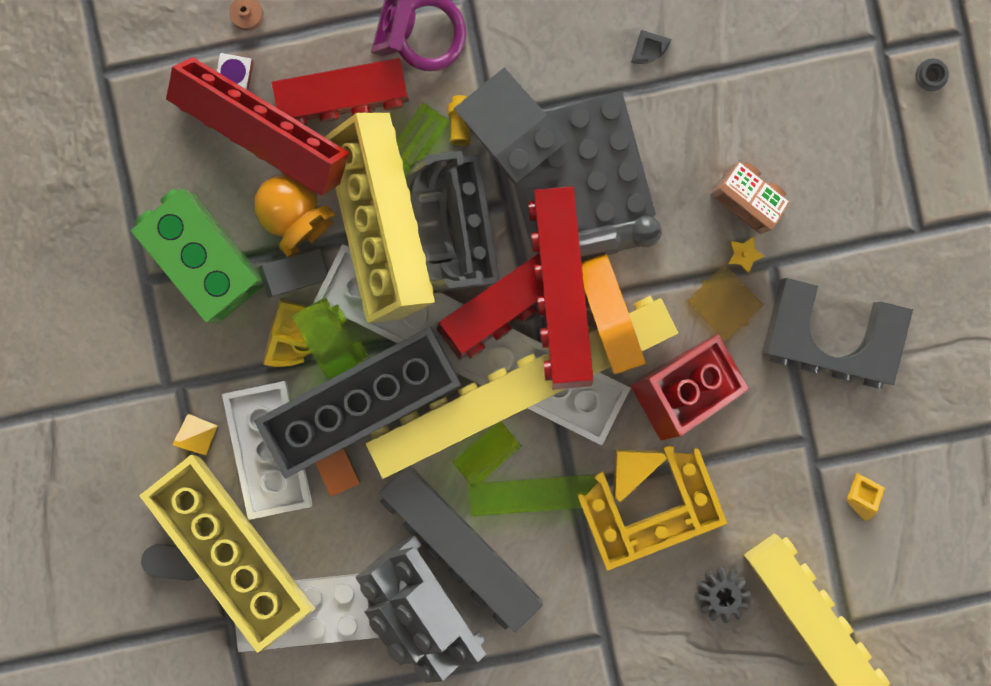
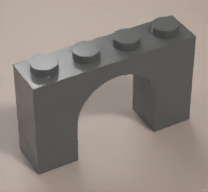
[762,278,913,389]

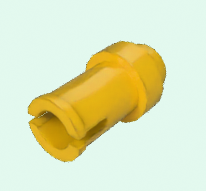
[447,95,471,146]

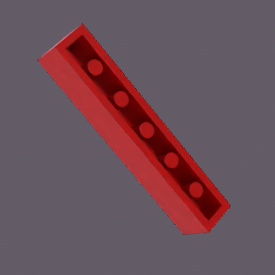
[166,57,349,196]
[528,186,593,390]

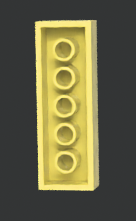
[325,113,435,324]
[139,455,316,653]

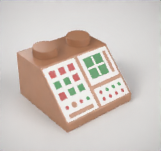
[710,161,790,234]

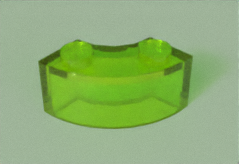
[291,297,369,380]

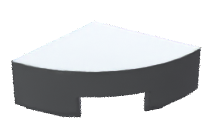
[631,30,672,64]

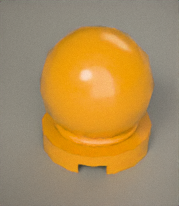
[254,174,337,257]

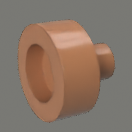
[230,0,264,31]

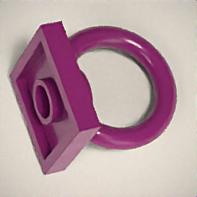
[371,0,466,72]

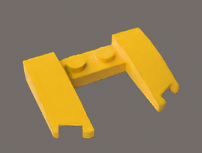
[577,445,728,571]

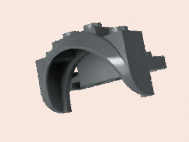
[355,536,486,683]

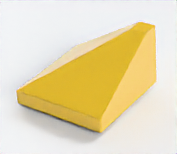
[173,414,218,455]
[846,473,885,521]

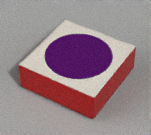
[217,53,254,90]

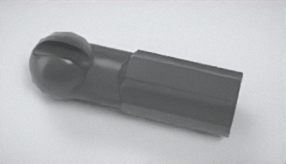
[578,216,662,261]

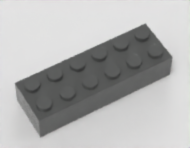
[254,326,462,479]

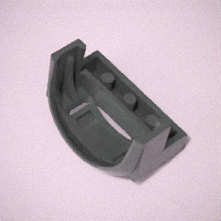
[406,151,499,294]

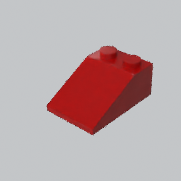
[630,334,749,441]

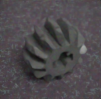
[695,567,751,623]

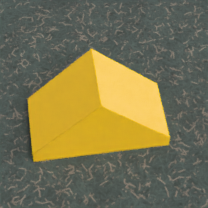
[613,449,667,502]

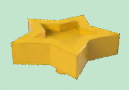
[727,236,765,274]

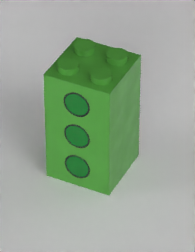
[130,188,264,323]

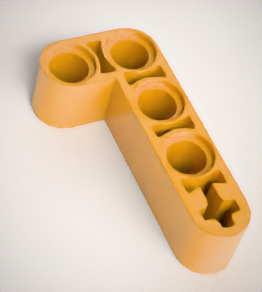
[581,253,646,375]

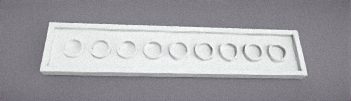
[314,244,631,445]

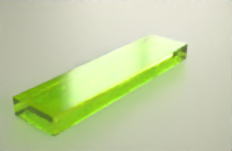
[468,474,597,517]

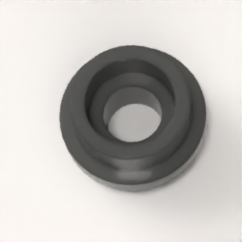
[915,58,949,91]

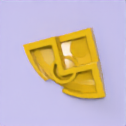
[263,298,344,367]

